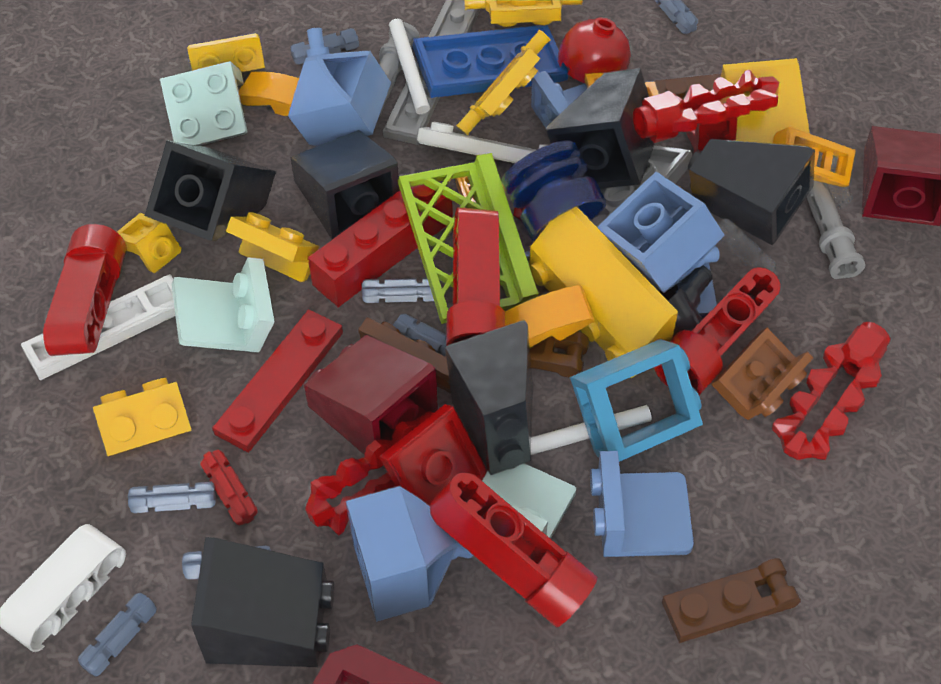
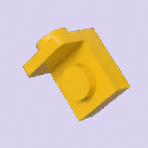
[117,213,181,273]

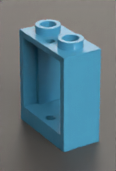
[570,339,703,462]

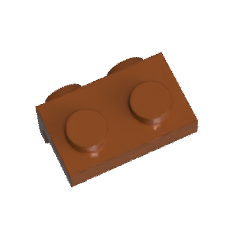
[711,327,813,420]

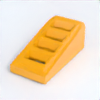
[772,127,856,188]

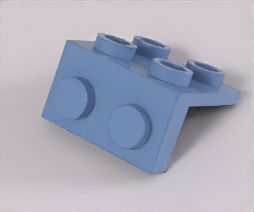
[590,451,694,557]

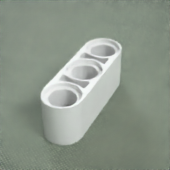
[0,524,126,652]

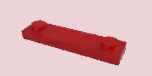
[212,309,343,453]

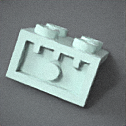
[160,61,247,146]
[171,257,275,352]
[482,463,576,539]

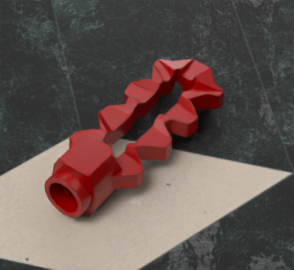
[633,70,780,143]
[772,322,891,460]
[305,411,433,535]

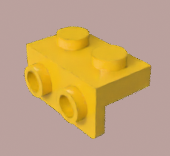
[187,33,265,72]
[226,212,320,282]
[93,378,192,457]

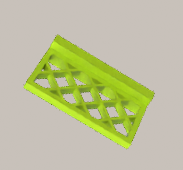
[398,153,538,324]

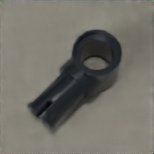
[659,265,713,338]

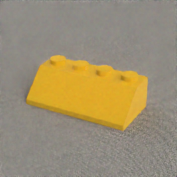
[529,200,678,378]

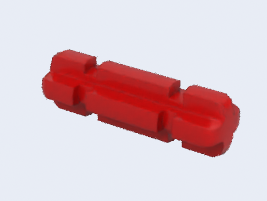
[200,450,258,526]

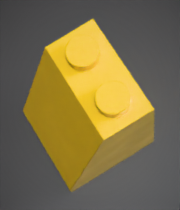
[720,58,810,144]

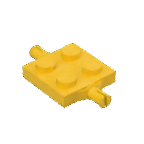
[464,0,583,27]
[456,30,550,136]

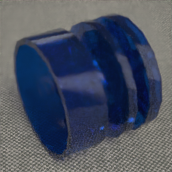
[501,140,607,243]

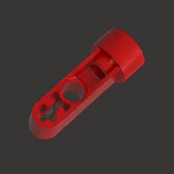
[446,207,505,346]
[43,224,127,356]
[654,267,780,395]
[430,473,598,628]

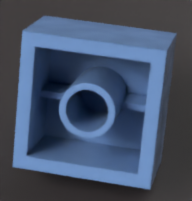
[288,28,391,146]
[597,171,725,293]
[346,486,473,622]

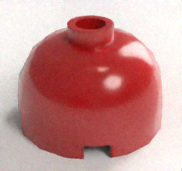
[557,17,631,84]

